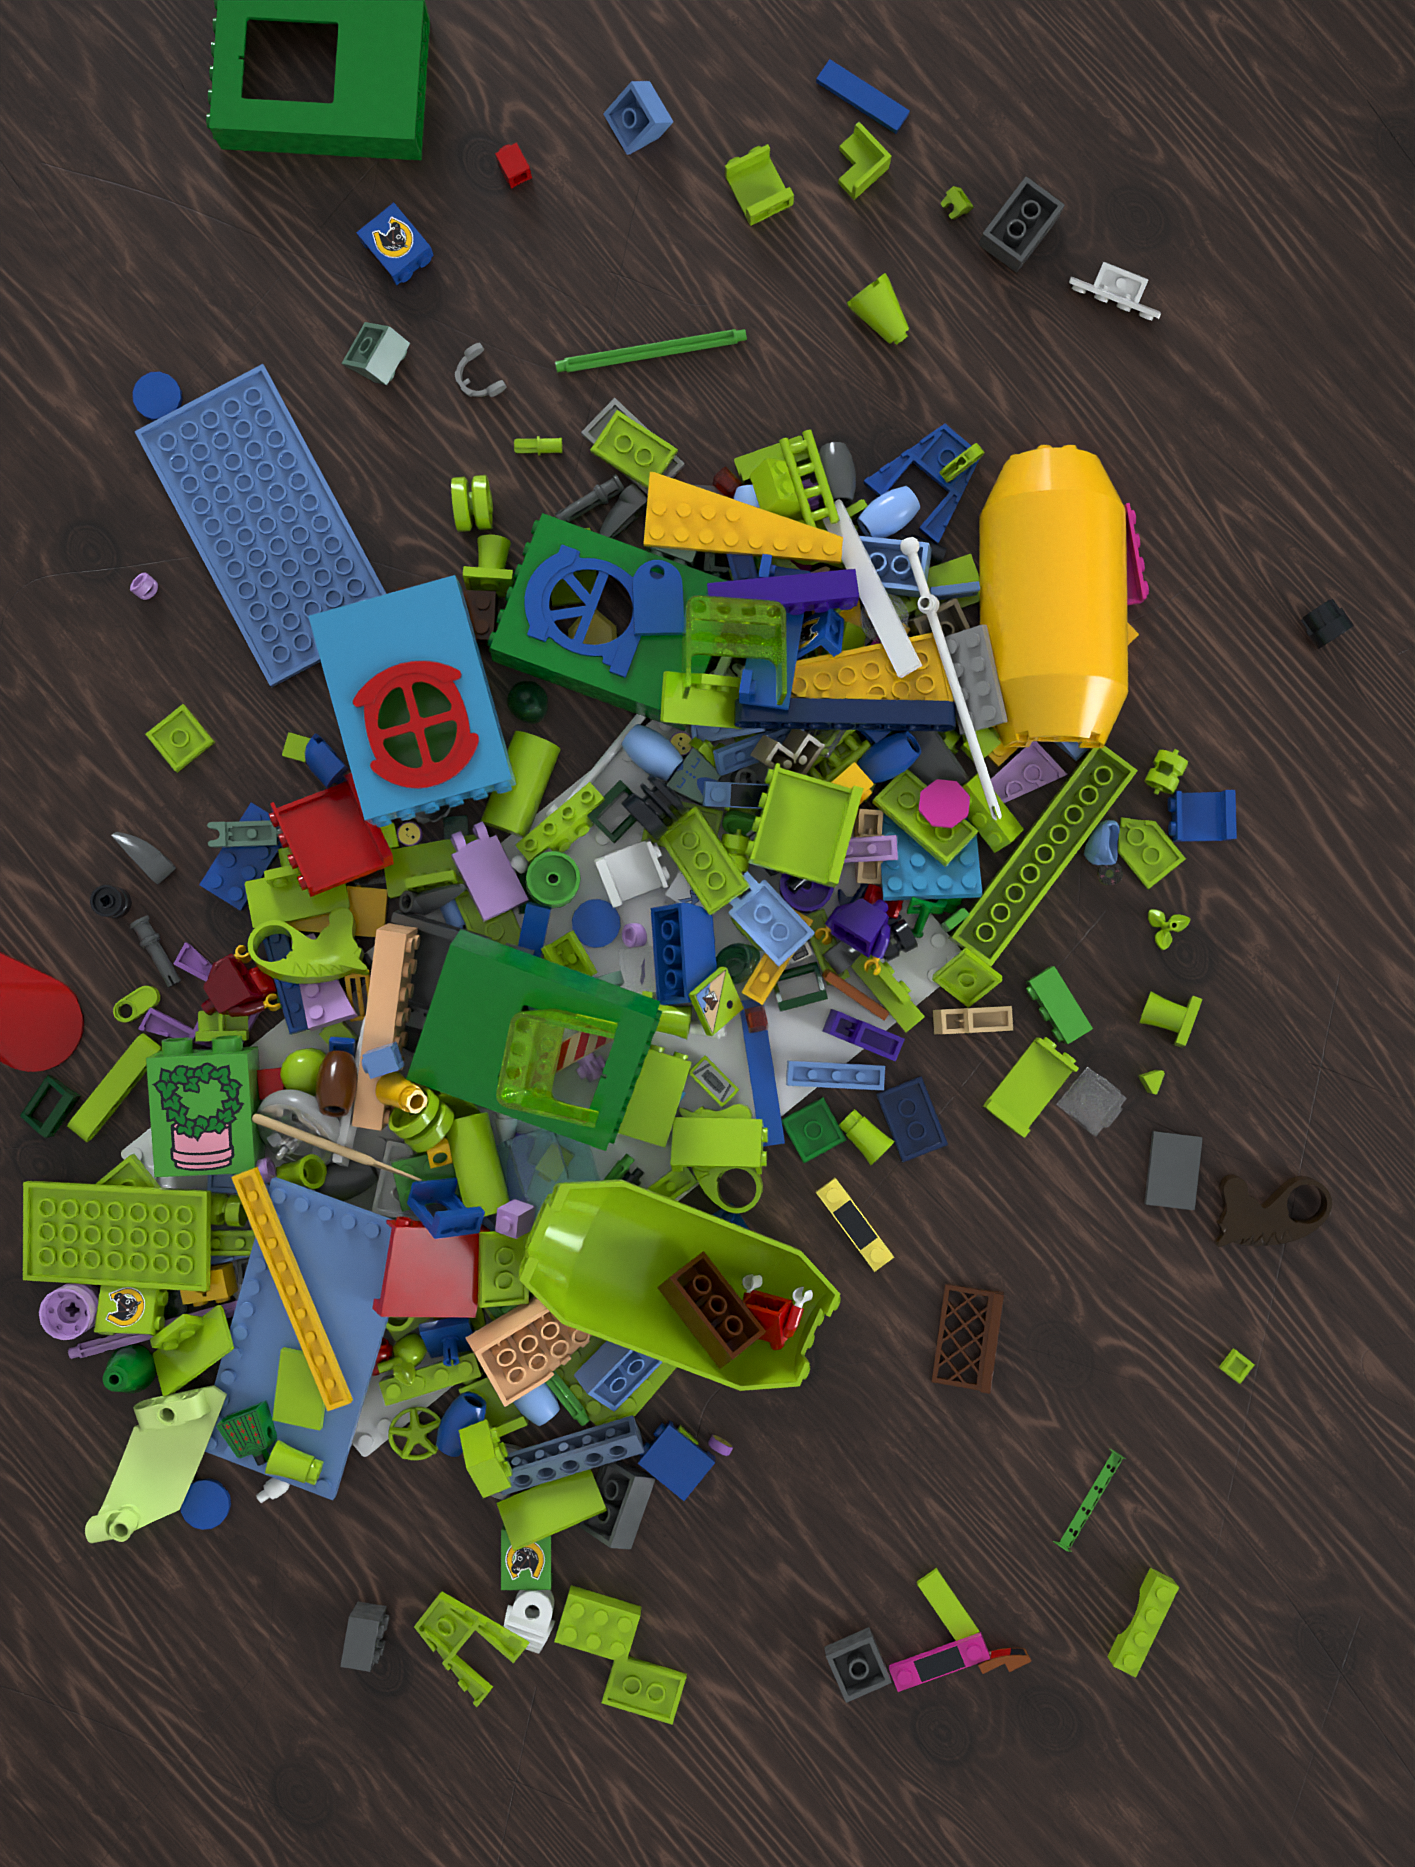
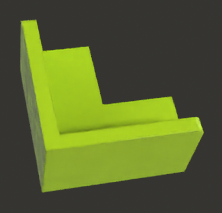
[838,122,892,200]

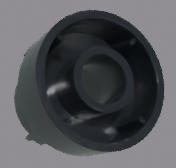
[1301,599,1354,649]

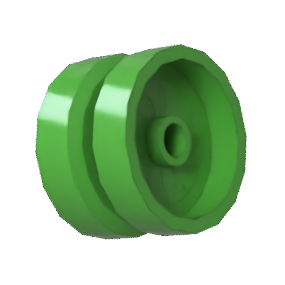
[525,851,581,909]

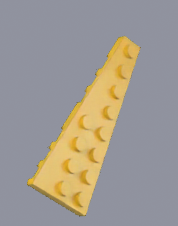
[644,472,843,564]

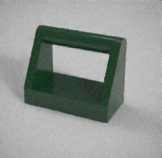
[587,780,637,844]
[773,961,828,1012]
[20,1075,81,1138]

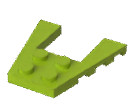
[414,1592,530,1707]

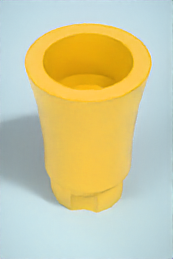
[375,1071,427,1114]

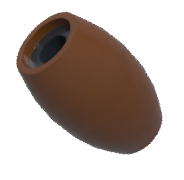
[316,1051,358,1117]

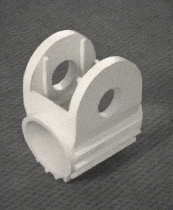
[504,1590,555,1654]

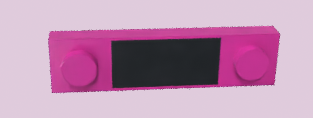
[889,1632,990,1692]

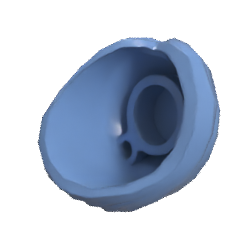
[1084,820,1120,866]

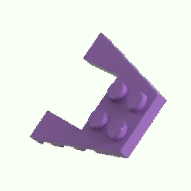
[138,943,260,1048]

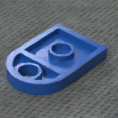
[632,560,685,636]

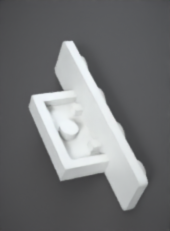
[1069,262,1161,321]

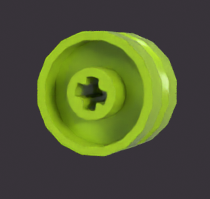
[451,475,493,532]
[388,1087,454,1152]

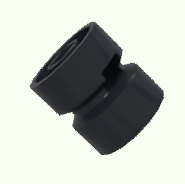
[90,885,132,918]
[883,919,918,962]

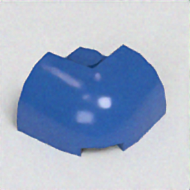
[305,733,349,789]

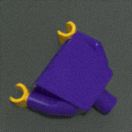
[815,899,891,976]

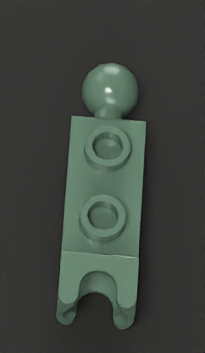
[207,820,281,848]

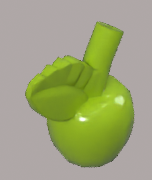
[377,1334,427,1387]

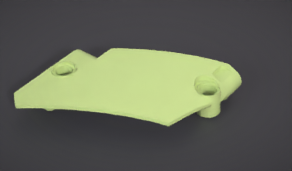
[85,1385,227,1543]

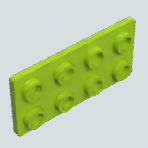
[660,671,742,729]
[384,835,477,898]
[245,865,350,929]
[150,1305,234,1397]

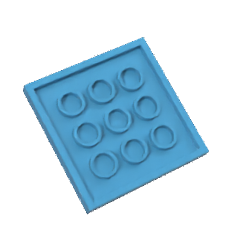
[876,808,982,901]

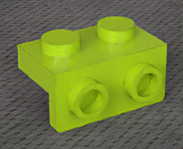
[541,930,598,976]

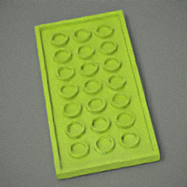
[23,1181,211,1292]

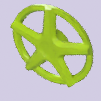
[388,1407,441,1460]

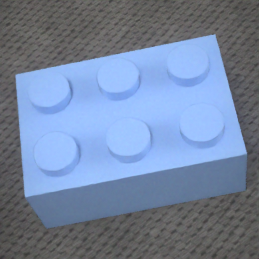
[859,536,932,598]

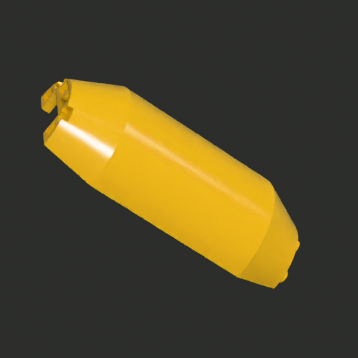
[979,445,1128,748]

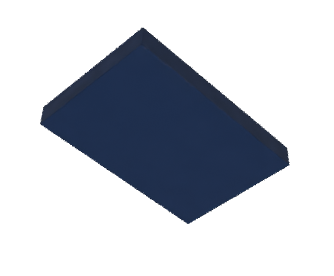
[876,1076,948,1162]

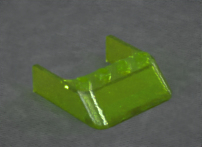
[682,595,787,705]
[496,1009,618,1128]

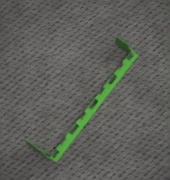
[1053,1449,1126,1552]

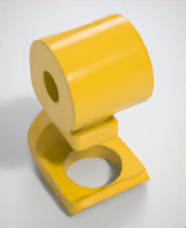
[426,1137,453,1169]

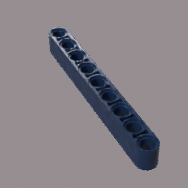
[734,698,956,732]

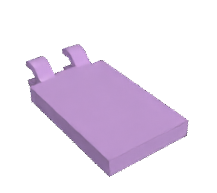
[450,821,529,922]

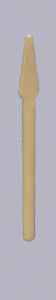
[252,1113,422,1182]

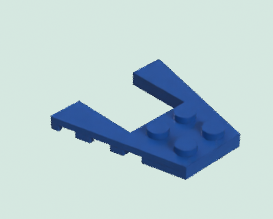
[863,424,979,544]

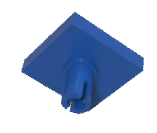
[419,1317,475,1366]

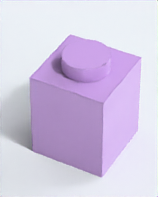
[495,1199,535,1239]

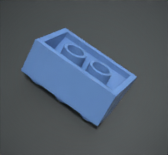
[574,1341,662,1412]

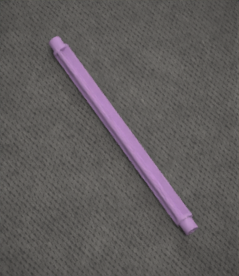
[68,1300,238,1359]

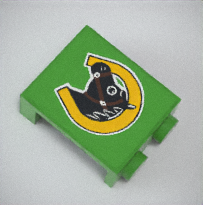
[501,1524,553,1590]

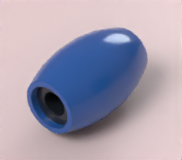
[857,731,921,784]
[436,1391,486,1457]

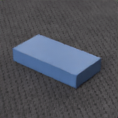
[929,581,980,600]

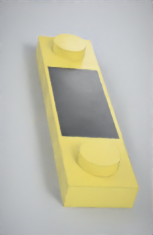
[816,1178,894,1272]

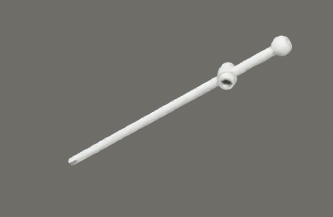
[900,537,1002,820]
[511,714,646,874]

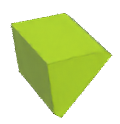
[1138,1070,1165,1095]

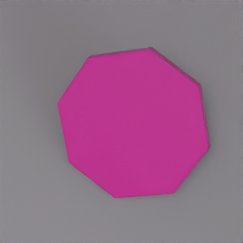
[919,779,970,828]

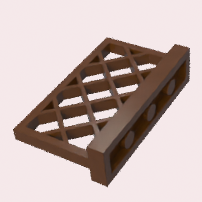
[932,1284,1004,1394]

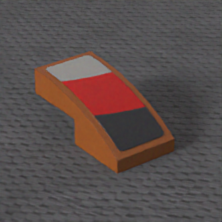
[978,1648,1031,1674]

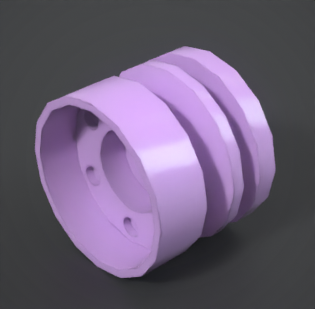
[39,1283,100,1340]

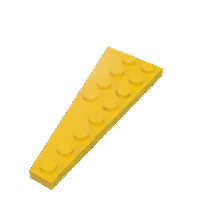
[791,633,955,702]

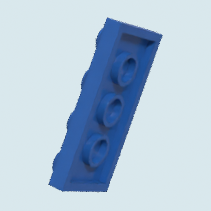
[199,803,282,911]

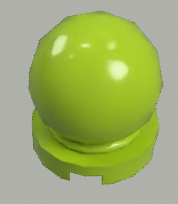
[280,1048,327,1096]

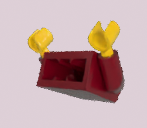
[201,945,281,1017]

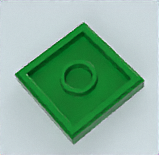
[781,1097,847,1163]

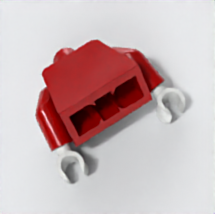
[742,1274,813,1350]

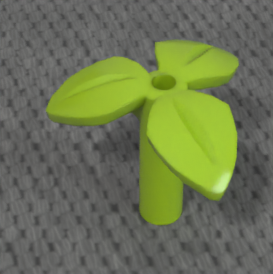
[1148,909,1191,950]

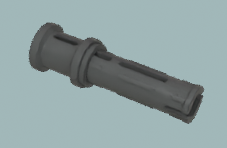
[555,473,625,523]
[129,915,182,988]

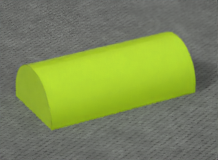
[480,731,561,838]
[446,1112,510,1217]

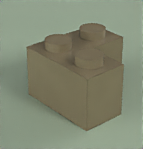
[750,729,825,775]

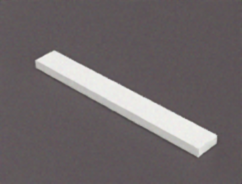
[822,499,922,678]

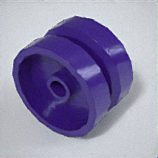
[779,873,834,913]

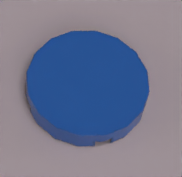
[133,372,183,421]
[572,899,621,948]
[180,1478,231,1530]

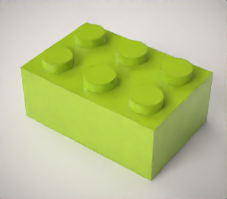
[554,1585,641,1664]

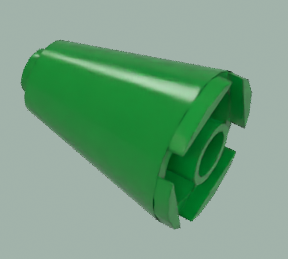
[103,1344,157,1393]

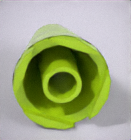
[846,273,909,345]

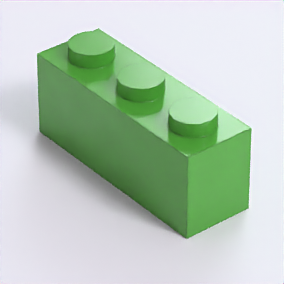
[1026,966,1093,1044]

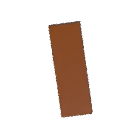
[821,969,889,1021]

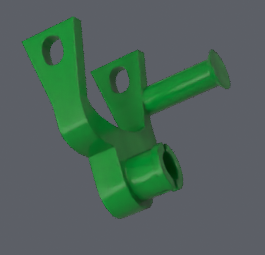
[906,897,963,938]

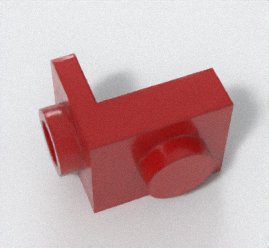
[863,884,904,919]

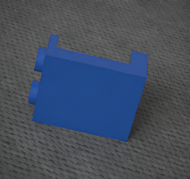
[638,1420,715,1501]

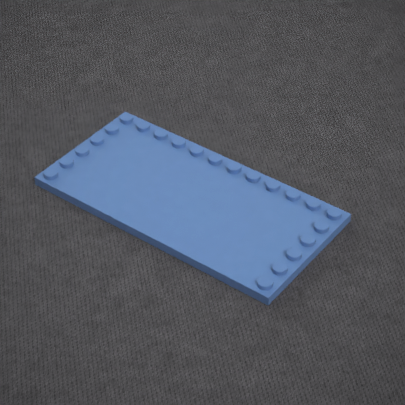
[135,364,387,687]
[205,1177,393,1500]

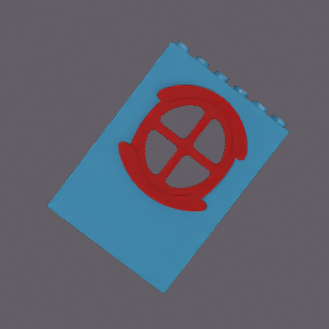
[308,575,517,827]

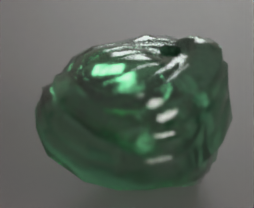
[507,681,548,724]
[716,943,760,985]

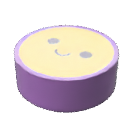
[670,732,693,757]
[397,822,423,846]
[708,1435,733,1456]

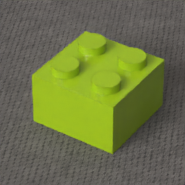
[459,1419,513,1498]

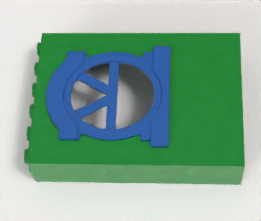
[488,513,727,731]

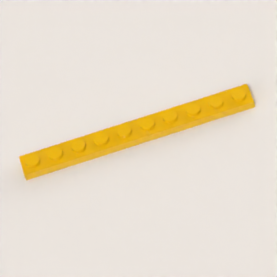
[231,1167,353,1411]

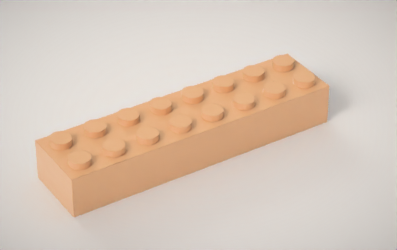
[352,923,420,1131]

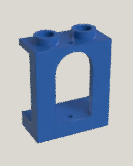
[407,1177,485,1239]

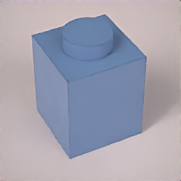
[362,1042,405,1079]

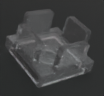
[1057,1067,1126,1136]

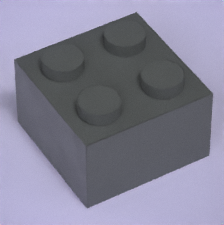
[340,1601,389,1672]
[824,1627,892,1703]

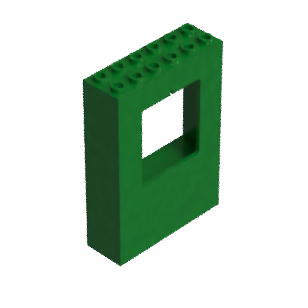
[206,0,430,160]
[406,929,662,1151]

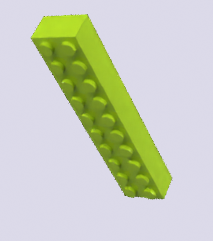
[948,746,1138,967]

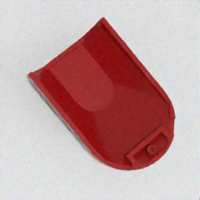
[0,952,84,1072]

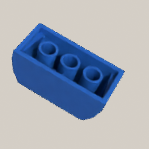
[650,903,717,1005]

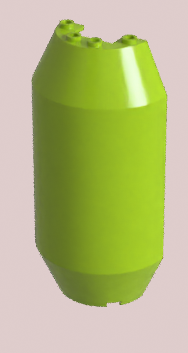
[519,1179,841,1391]

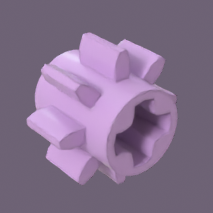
[576,1052,606,1083]

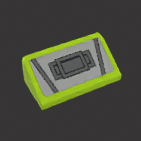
[688,1055,739,1108]

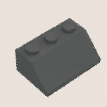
[579,1461,656,1549]

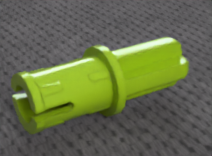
[514,436,562,456]

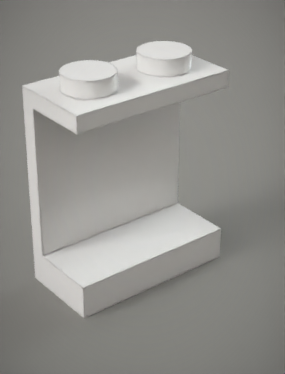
[595,838,670,908]

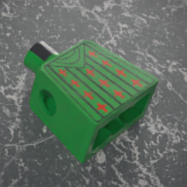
[216,1400,277,1466]

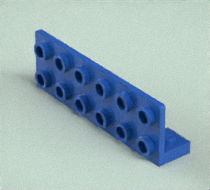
[739,554,810,710]

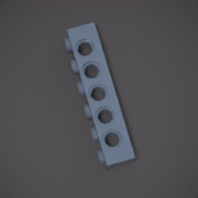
[501,1415,644,1495]

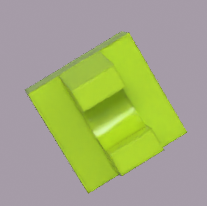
[940,186,974,220]

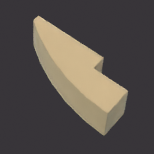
[854,809,884,884]
[933,1006,1013,1034]

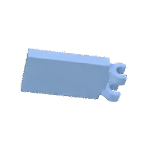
[728,871,815,967]

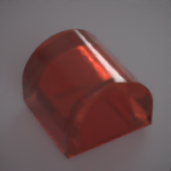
[712,466,743,498]
[744,1005,769,1033]

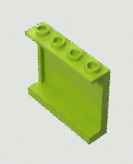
[745,763,864,888]

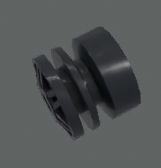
[621,774,687,841]

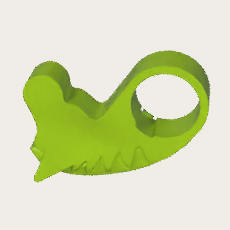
[248,907,369,984]
[679,1104,763,1213]

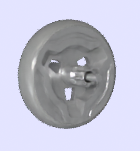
[257,1089,341,1166]

